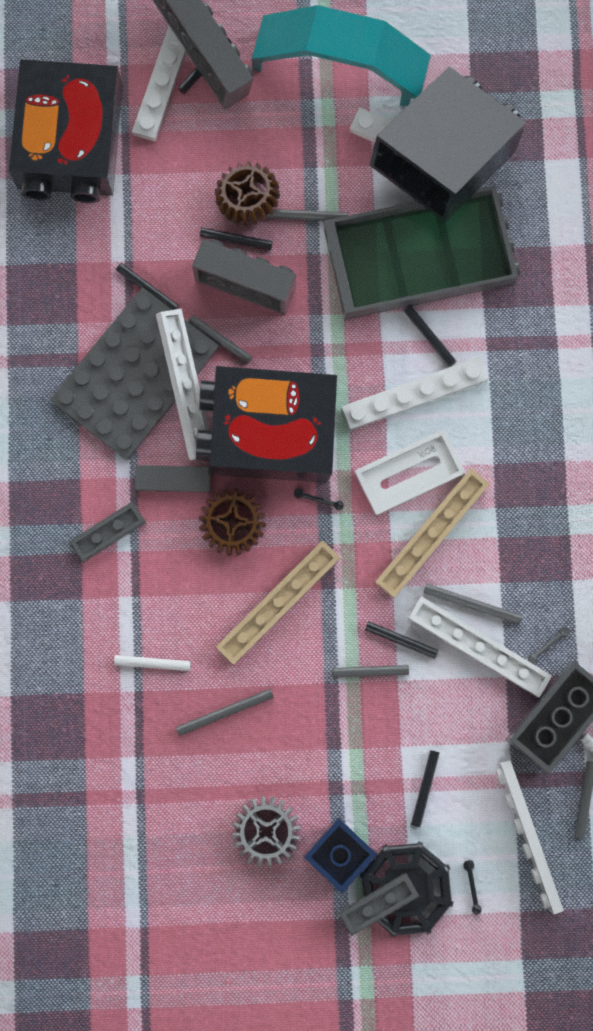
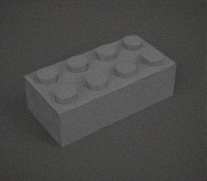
[192,239,296,315]
[506,661,593,774]

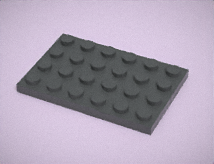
[50,287,219,461]

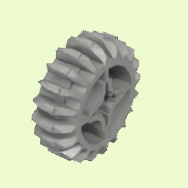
[231,796,301,867]

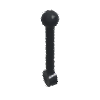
[294,489,344,510]
[463,860,482,915]

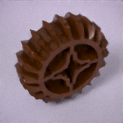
[214,161,280,227]
[198,488,266,556]

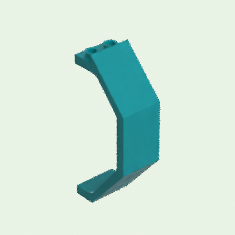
[251,5,431,106]

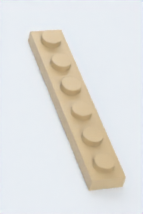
[375,468,490,598]
[216,540,340,665]

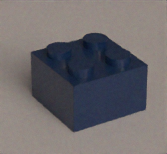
[303,817,377,893]

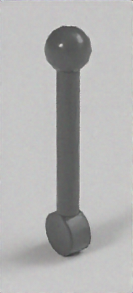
[528,626,570,664]

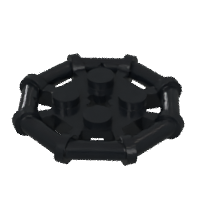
[359,841,454,938]

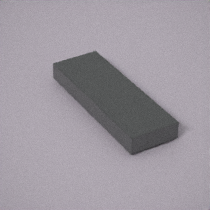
[135,465,211,493]
[69,501,146,563]
[338,872,419,936]

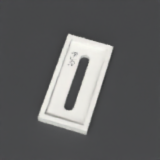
[354,429,465,516]

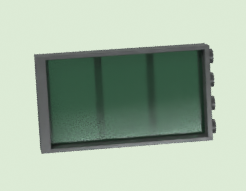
[323,185,520,320]

